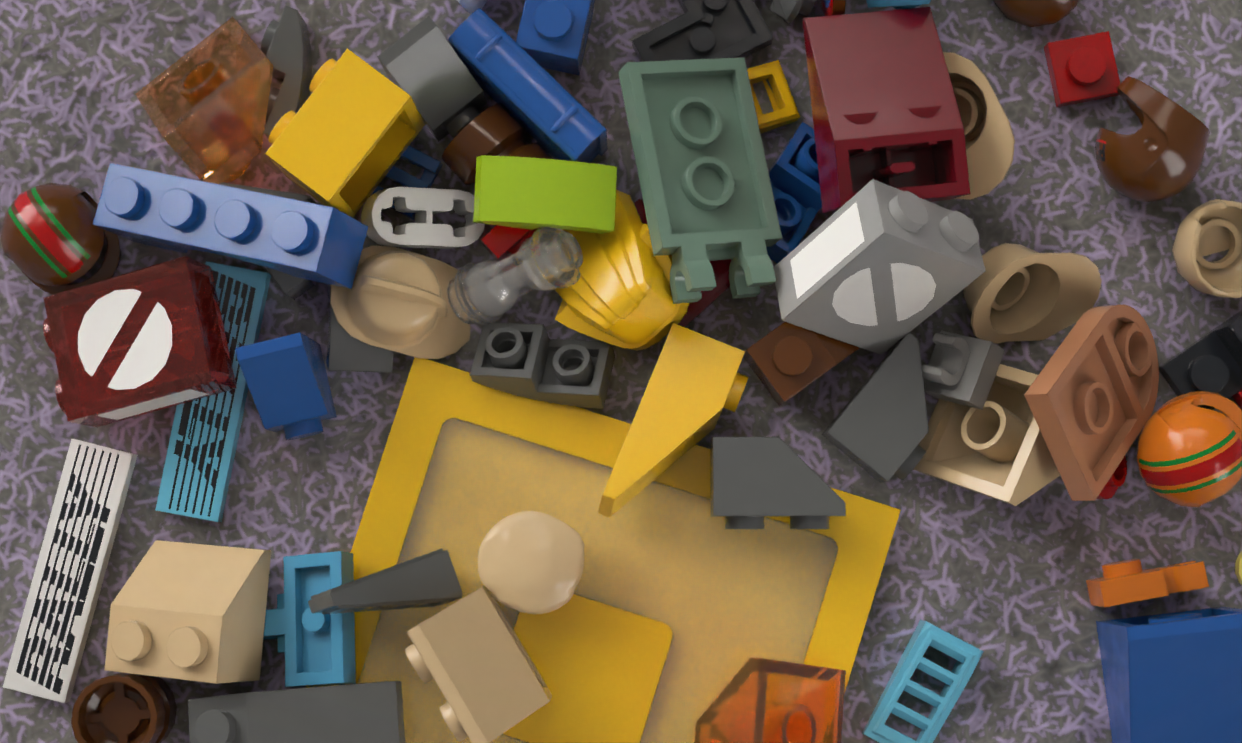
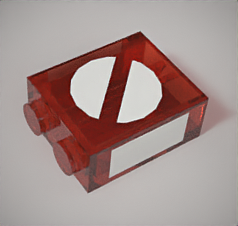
[43,256,237,427]

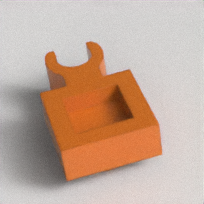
[1086,559,1209,608]

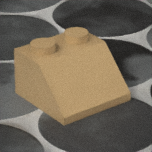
[104,540,271,684]

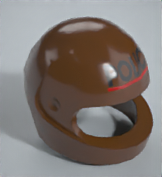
[1095,76,1210,202]

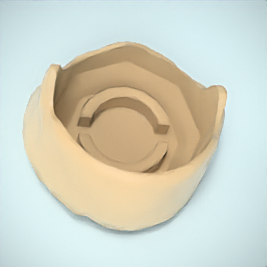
[478,511,584,615]

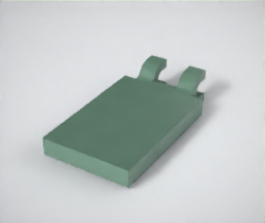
[618,57,782,304]

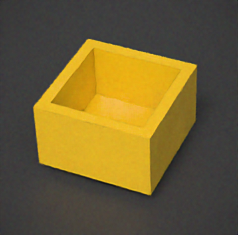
[265,48,425,218]

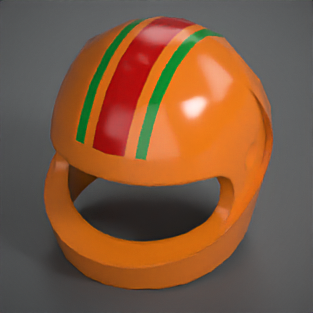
[1137,391,1242,508]

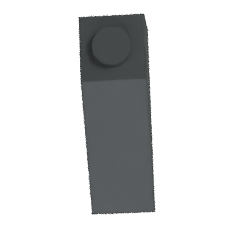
[188,681,405,743]

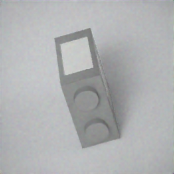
[773,179,986,355]

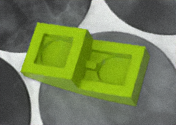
[473,155,617,234]

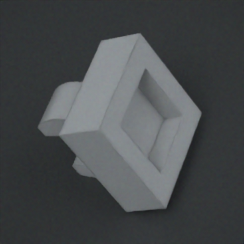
[922,331,1005,410]

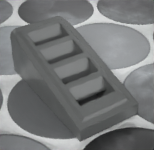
[308,548,462,614]

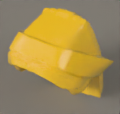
[542,190,689,351]

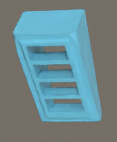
[862,619,984,743]

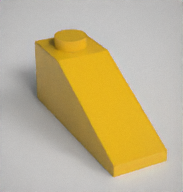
[598,323,749,518]

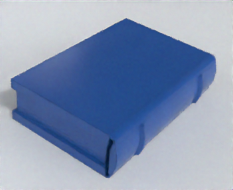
[448,8,608,163]

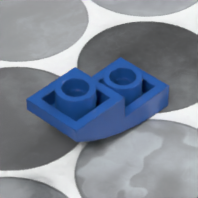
[766,122,822,264]

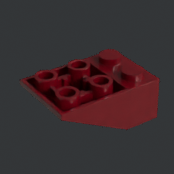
[802,7,971,213]

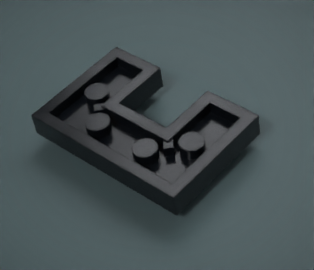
[632,0,773,62]

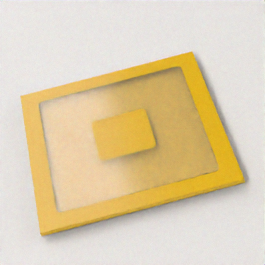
[306,357,901,743]

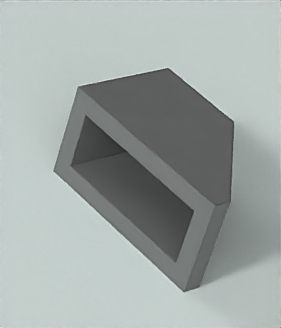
[377,16,487,142]
[822,333,929,483]

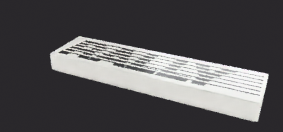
[3,439,138,703]

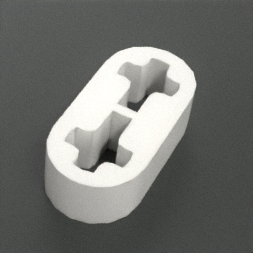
[361,187,485,249]

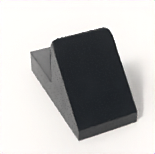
[1159,310,1242,410]

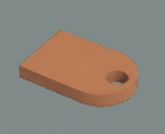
[1024,304,1159,501]

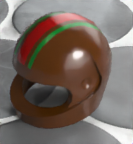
[1,183,121,298]

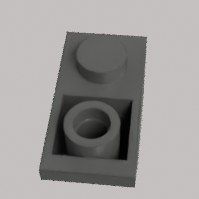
[710,437,846,529]

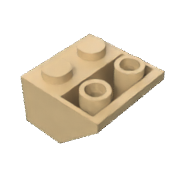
[405,586,553,743]

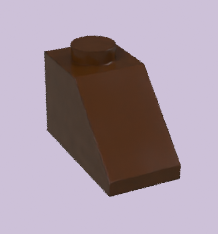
[743,322,860,407]

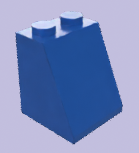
[1096,606,1242,743]

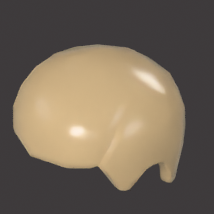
[1172,199,1242,298]

